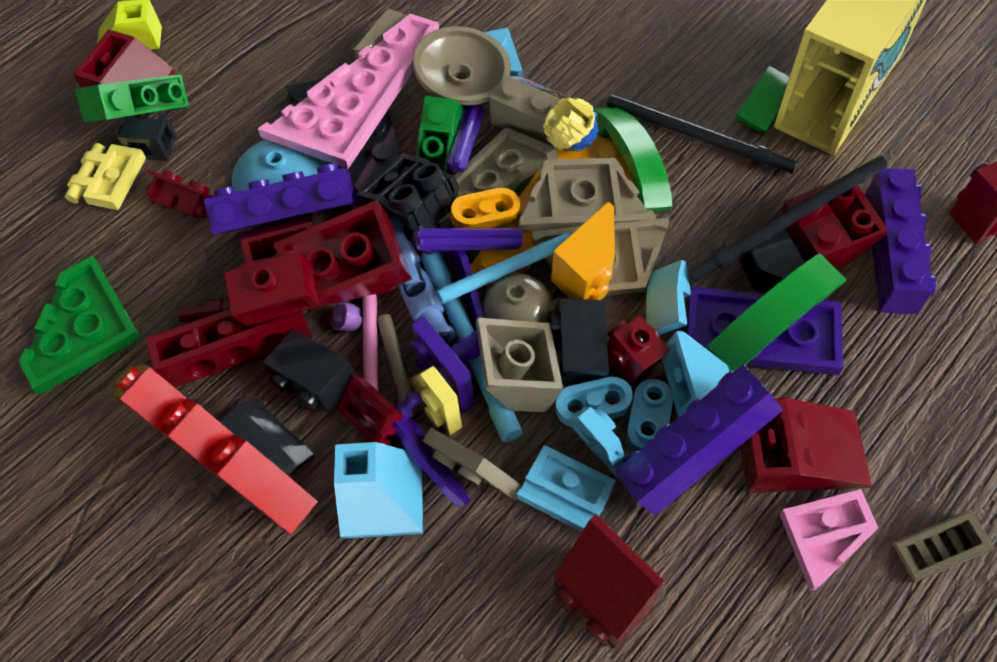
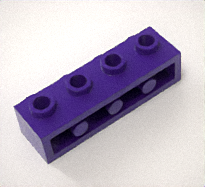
[204,164,357,234]
[865,168,936,314]
[614,364,783,515]

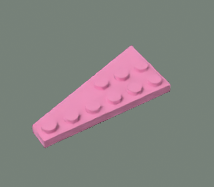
[258,14,439,169]

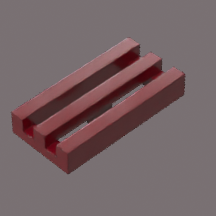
[337,375,403,446]

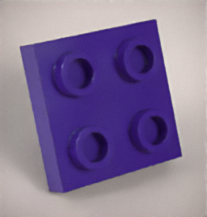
[411,317,480,414]

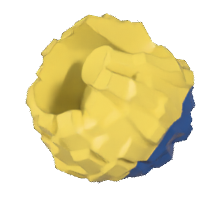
[543,97,599,151]

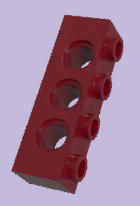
[146,309,313,388]

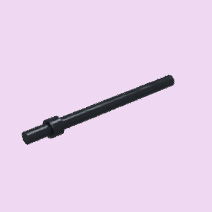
[607,94,798,174]
[687,155,887,283]

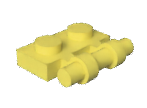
[65,143,146,210]

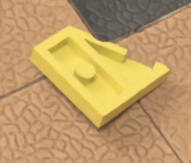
[409,366,462,435]

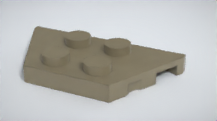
[518,158,656,231]
[531,218,669,296]

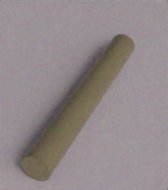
[377,314,418,417]

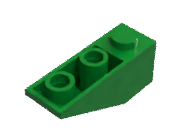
[75,74,189,123]
[416,96,464,174]

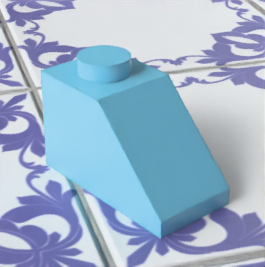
[662,331,729,418]

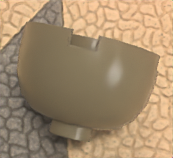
[482,273,554,323]

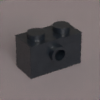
[547,298,609,384]
[263,328,357,414]

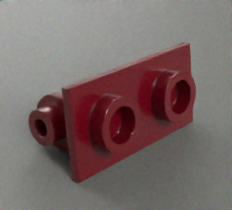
[145,169,213,219]

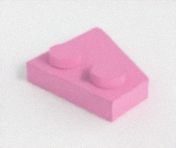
[779,489,878,591]

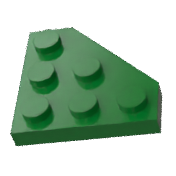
[19,256,142,395]

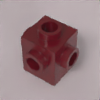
[607,316,670,385]

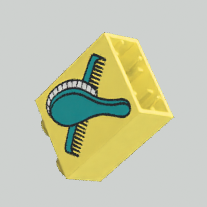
[774,0,926,156]

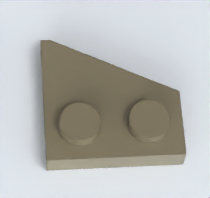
[423,428,522,501]

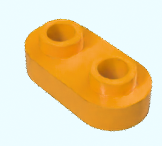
[450,188,520,228]

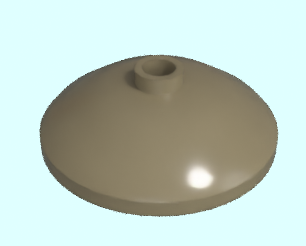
[413,26,511,105]

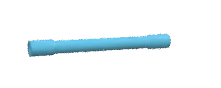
[421,251,523,442]

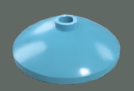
[232,139,331,192]

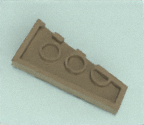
[436,127,558,228]

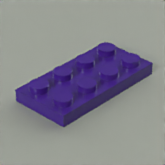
[686,287,843,375]

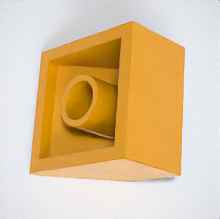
[551,202,615,300]

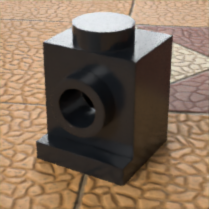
[118,114,177,161]

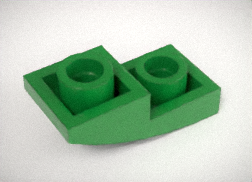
[735,66,790,135]

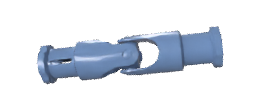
[389,218,456,345]

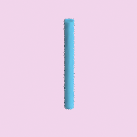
[436,232,570,304]

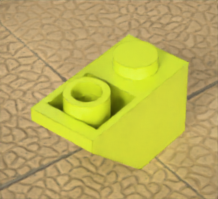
[97,0,162,50]

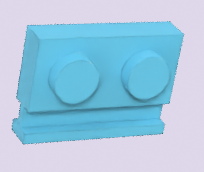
[517,445,617,532]

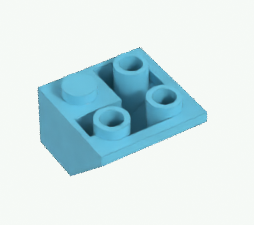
[334,442,423,539]

